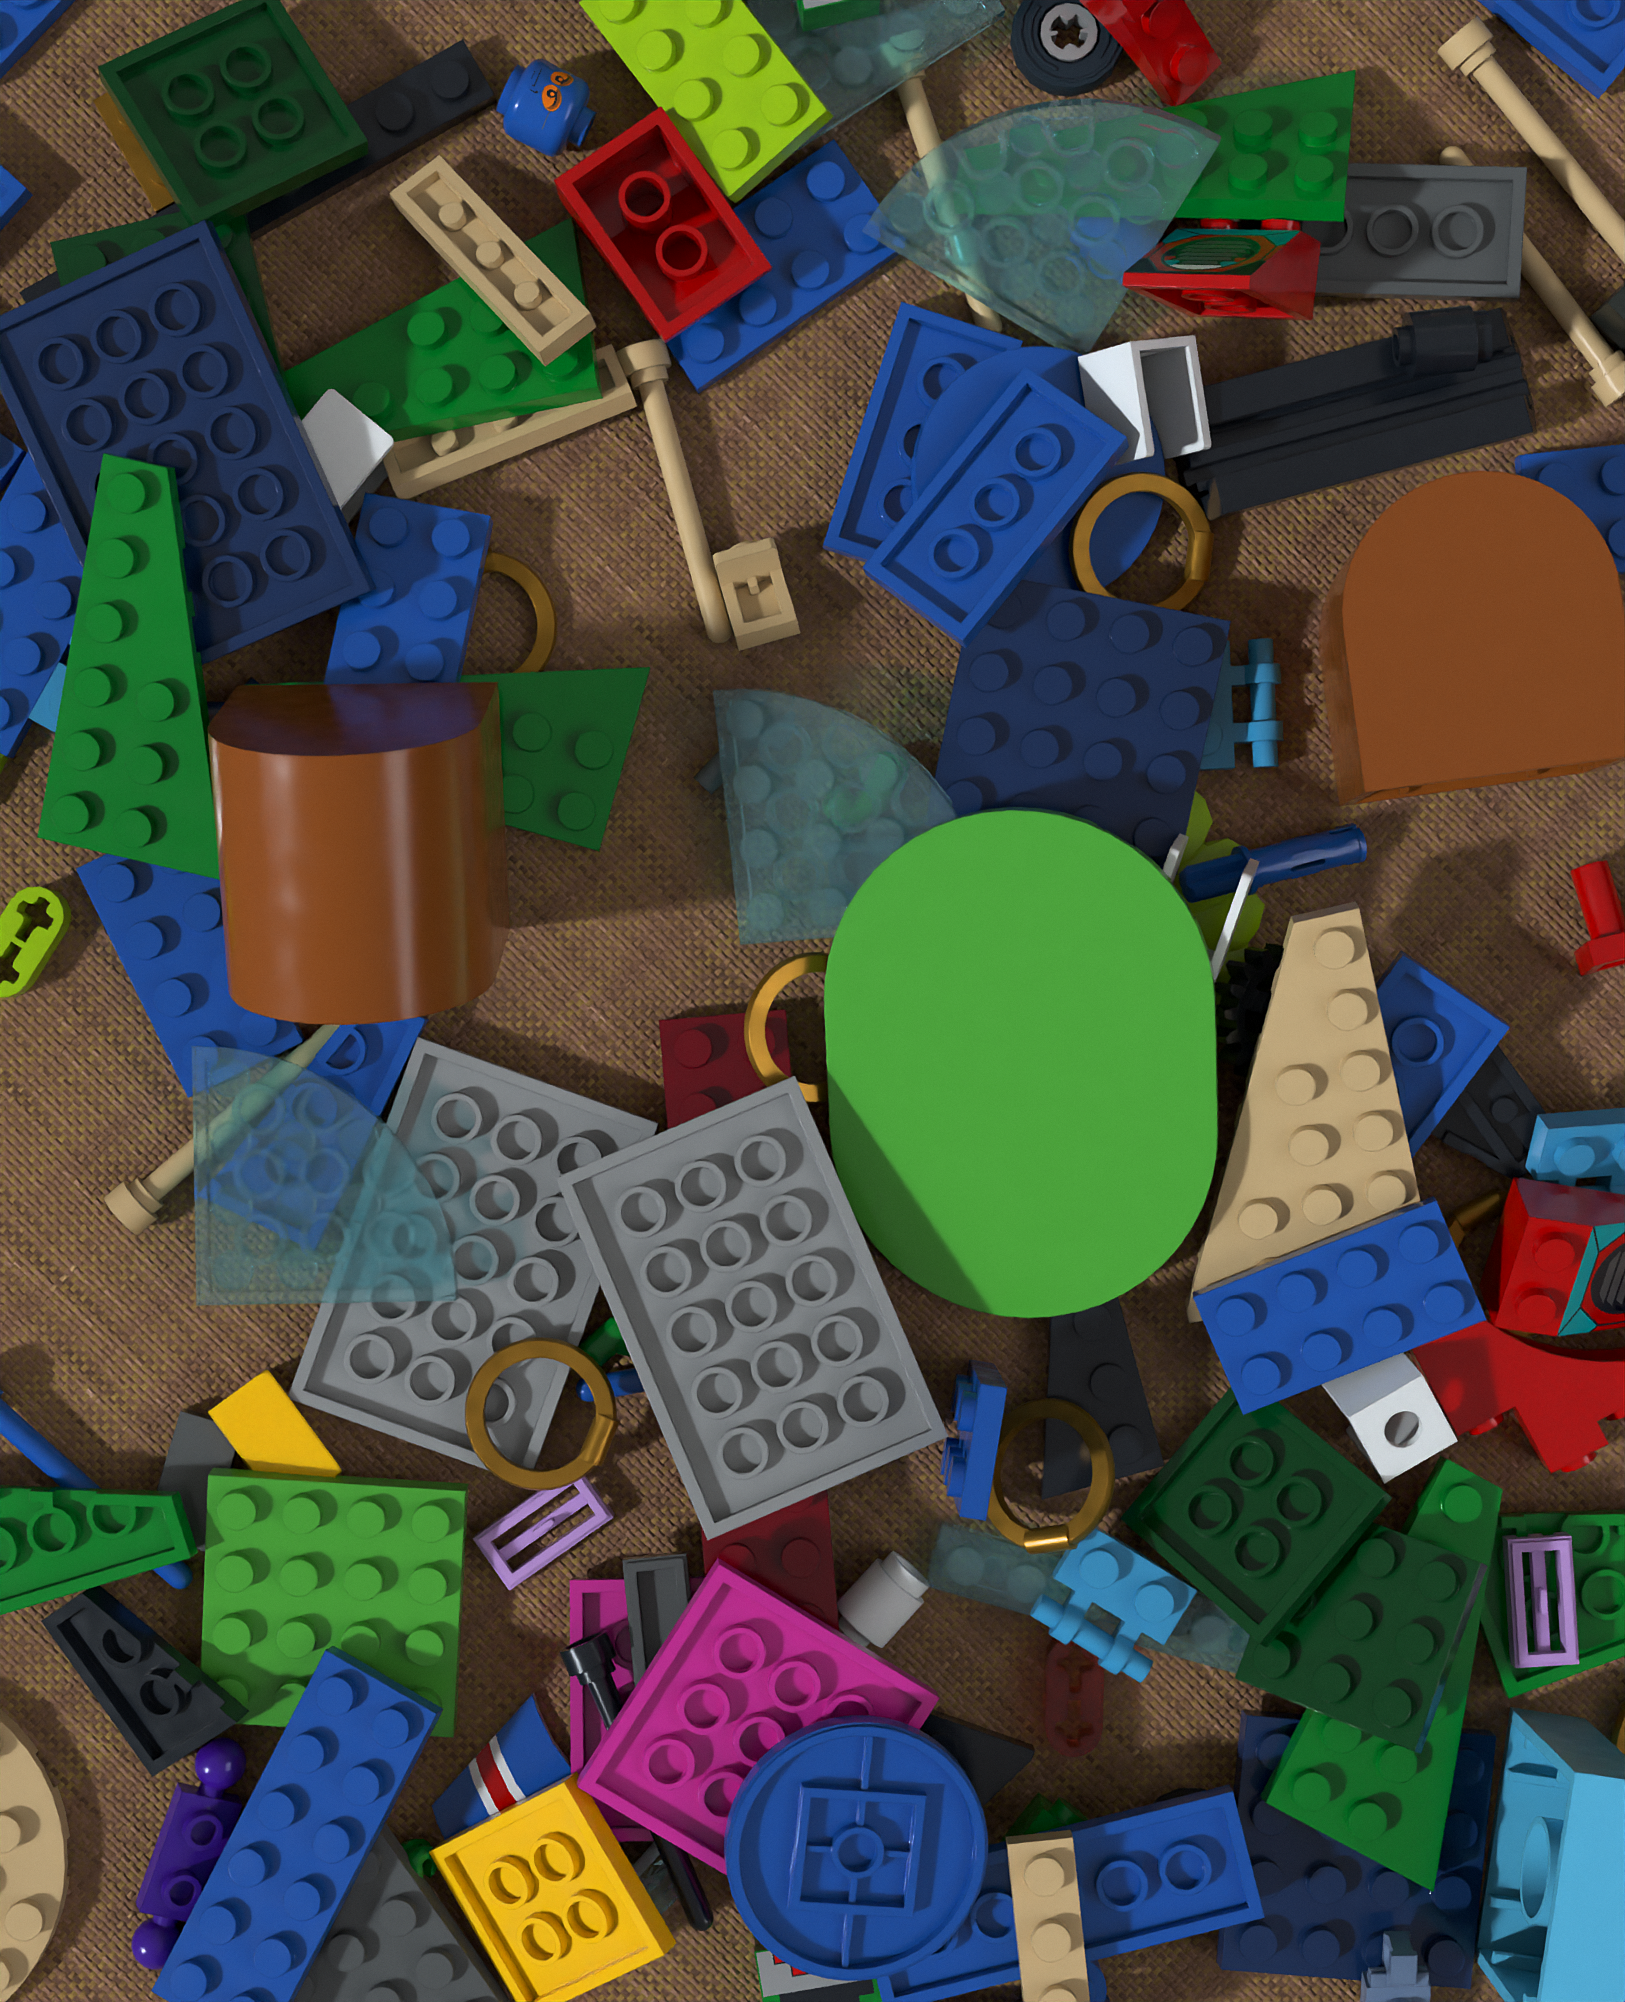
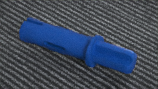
[1179,823,1367,903]

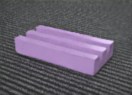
[473,1476,615,1591]
[1502,1532,1579,1668]

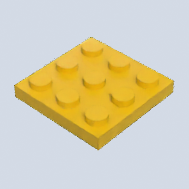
[429,1772,677,2002]

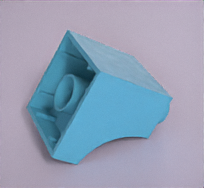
[1474,1707,1625,2002]

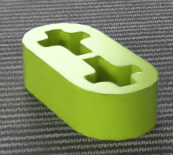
[0,887,71,998]

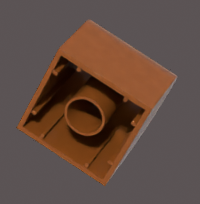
[1318,471,1625,807]
[208,682,510,1025]

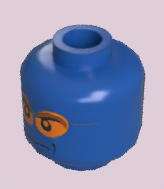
[496,59,597,157]

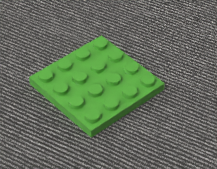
[201,1468,469,1737]

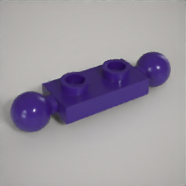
[131,1737,246,1970]

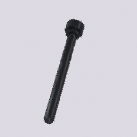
[559,1630,714,1931]

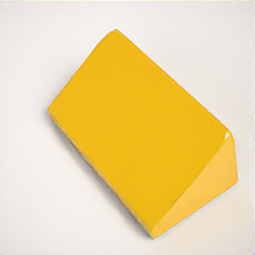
[208,1369,342,1477]

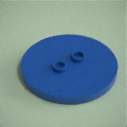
[911,346,1165,591]
[724,1715,988,1981]

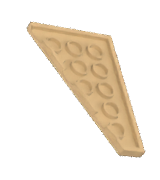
[1185,901,1420,1323]

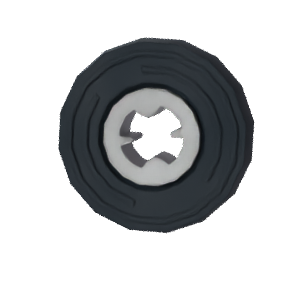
[1010,0,1123,97]

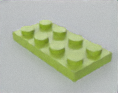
[579,0,834,203]

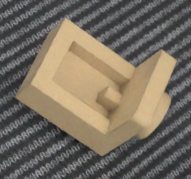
[712,538,800,651]

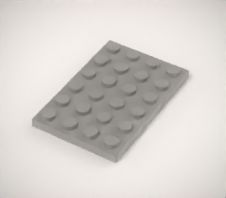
[288,1036,659,1471]
[556,1076,949,1540]

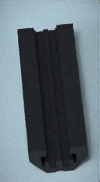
[1173,308,1537,521]

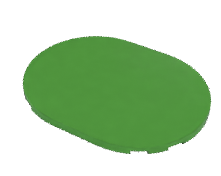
[824,807,1219,1318]

